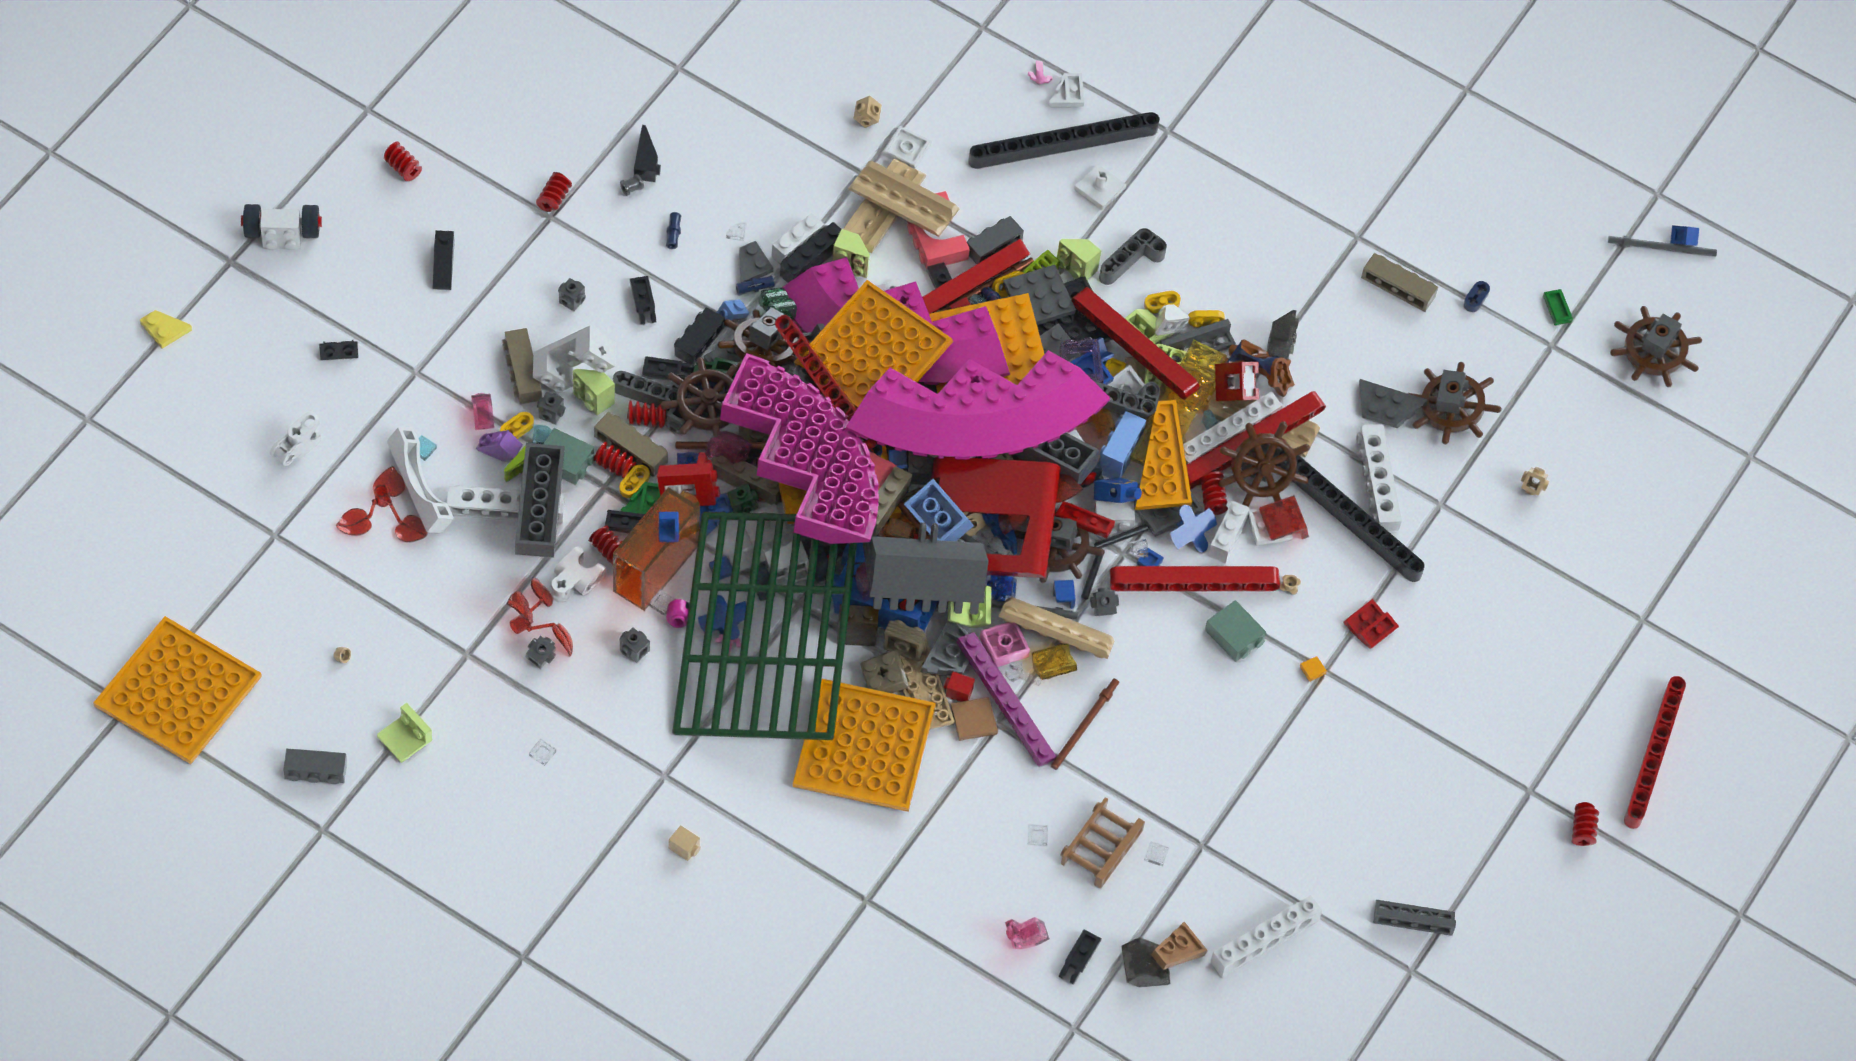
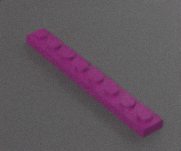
[956,632,1057,767]

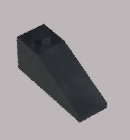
[634,124,661,182]
[433,230,455,290]

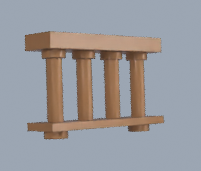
[1060,797,1145,889]

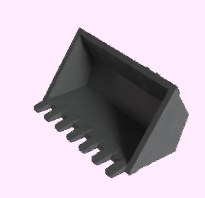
[863,522,988,615]

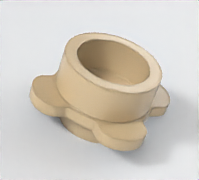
[1280,575,1301,595]

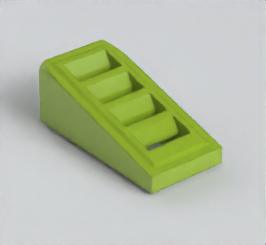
[1023,250,1060,273]
[504,445,526,482]

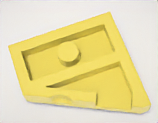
[140,310,192,349]

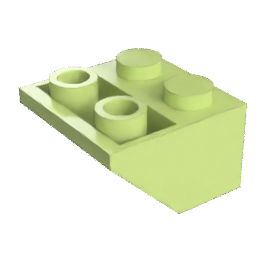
[833,229,870,278]
[1057,239,1101,280]
[1125,309,1173,344]
[572,369,615,415]

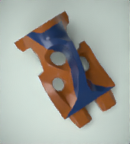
[1220,339,1295,397]

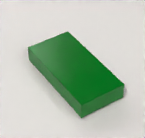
[1543,289,1573,326]

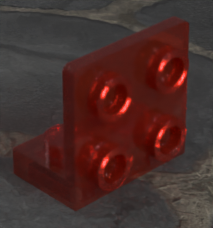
[1259,495,1309,541]

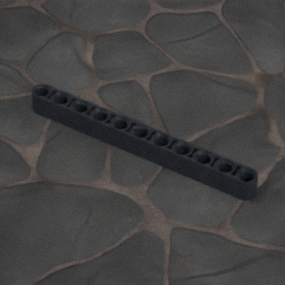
[968,112,1160,169]
[1275,448,1425,582]

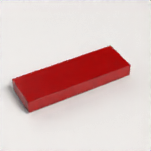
[1055,501,1115,539]

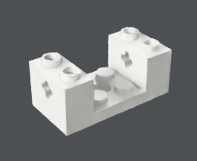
[533,325,616,393]

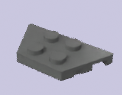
[1359,379,1427,428]
[920,620,969,676]

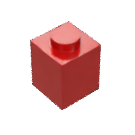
[944,672,975,702]

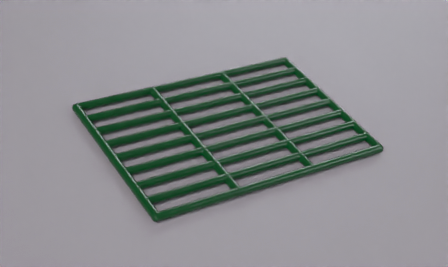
[672,512,857,740]

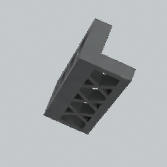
[1160,319,1236,363]
[1373,899,1456,936]

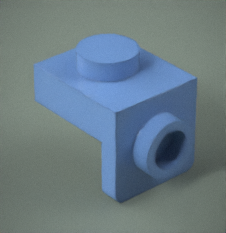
[716,299,750,327]

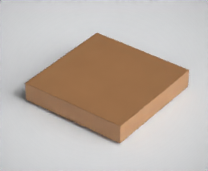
[951,697,998,741]

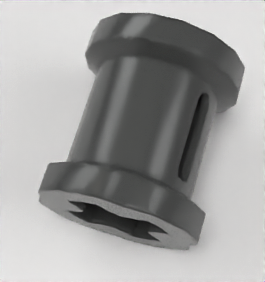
[620,174,644,196]

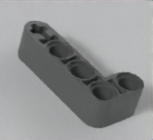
[1099,228,1167,285]
[613,371,689,411]
[1094,381,1160,420]

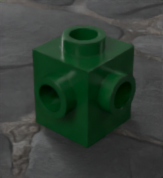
[727,484,759,513]

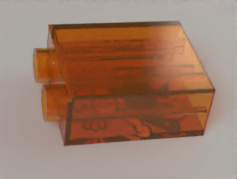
[613,487,700,611]

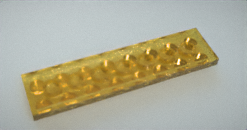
[1130,340,1227,466]

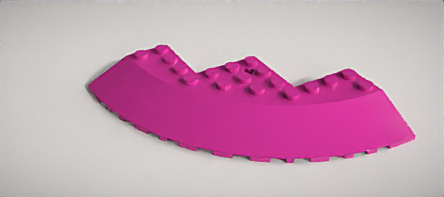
[778,257,1010,385]
[846,350,1110,460]
[720,353,879,544]

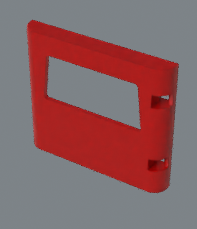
[931,456,1061,578]

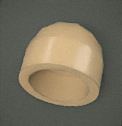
[333,647,351,663]

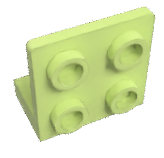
[948,586,991,628]
[377,703,432,763]

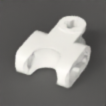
[270,412,321,466]
[551,547,607,602]

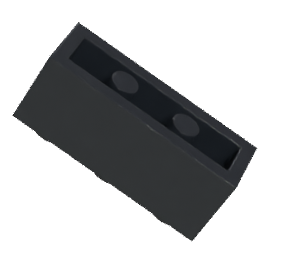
[674,307,725,365]

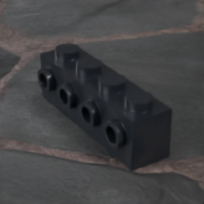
[780,222,841,283]

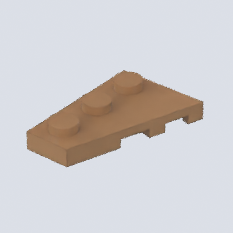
[1151,921,1208,970]

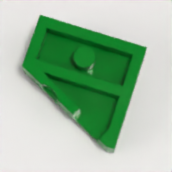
[621,482,661,516]

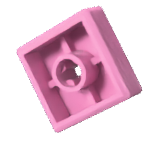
[980,622,1030,667]

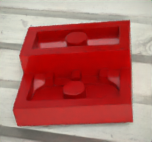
[1343,599,1399,649]

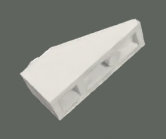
[1155,304,1190,335]

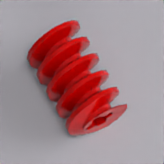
[384,141,422,181]
[536,172,572,212]
[627,400,667,429]
[594,442,636,479]
[1200,472,1228,515]
[588,526,627,568]
[1571,802,1600,846]

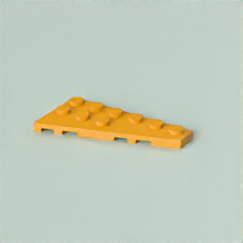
[1135,400,1192,510]

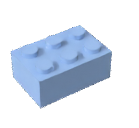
[1098,411,1146,478]
[904,479,974,541]

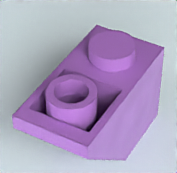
[476,430,523,461]

